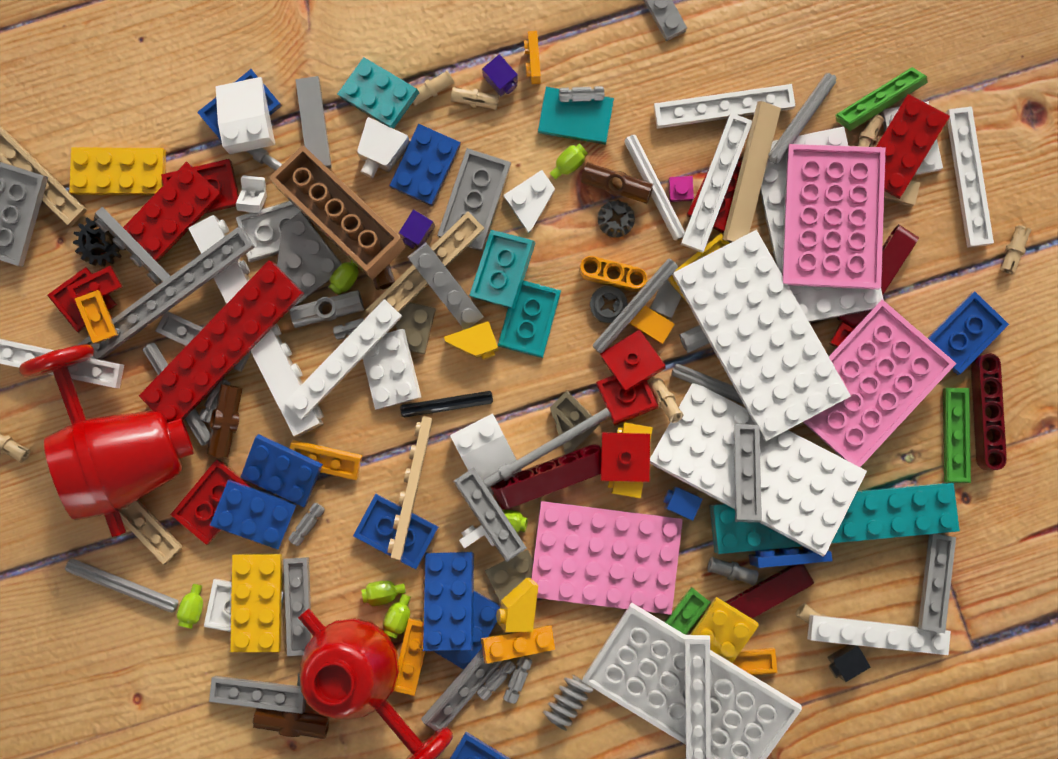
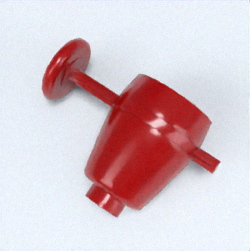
[19,344,194,537]
[298,608,453,759]

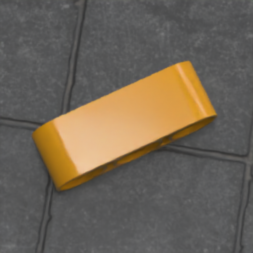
[580,256,647,292]

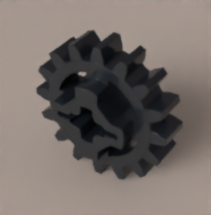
[73,216,126,267]

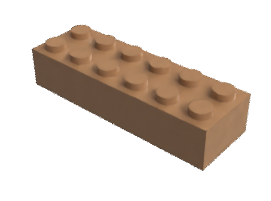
[269,145,406,280]

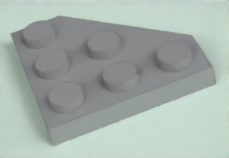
[277,212,342,311]

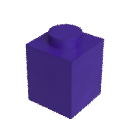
[482,54,518,97]
[399,209,435,249]

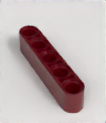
[837,224,919,329]
[971,353,1007,470]
[491,444,601,510]
[700,564,814,619]

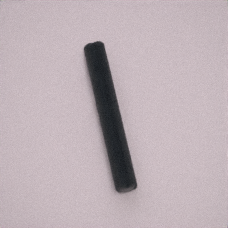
[400,391,493,418]

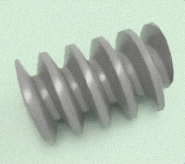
[543,675,593,731]

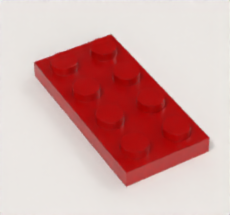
[876,94,950,199]
[123,161,222,262]

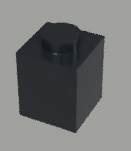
[828,645,871,682]

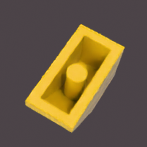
[444,321,499,360]
[496,578,538,632]

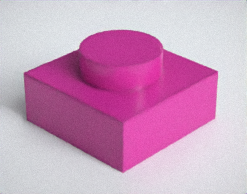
[668,176,694,202]

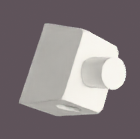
[357,117,410,178]

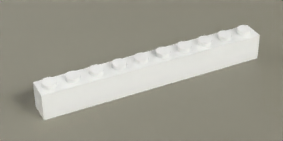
[189,215,324,437]

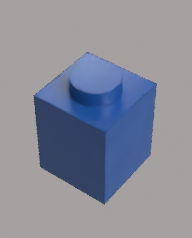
[663,487,703,521]

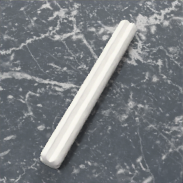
[624,135,685,241]

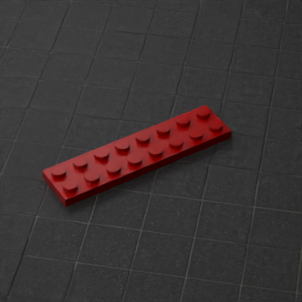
[139,260,304,422]

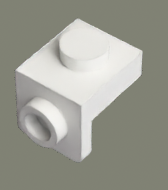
[236,175,267,213]
[459,525,494,548]

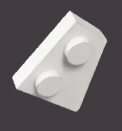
[504,170,555,234]

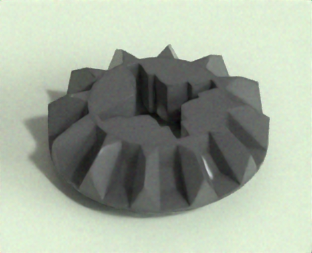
[598,200,635,237]
[590,286,628,323]

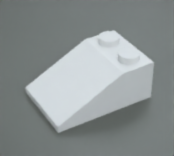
[216,77,275,154]
[450,414,522,495]

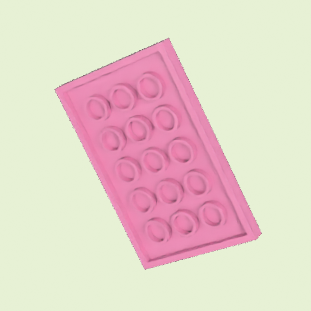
[782,144,885,290]
[803,300,957,467]
[531,501,683,615]

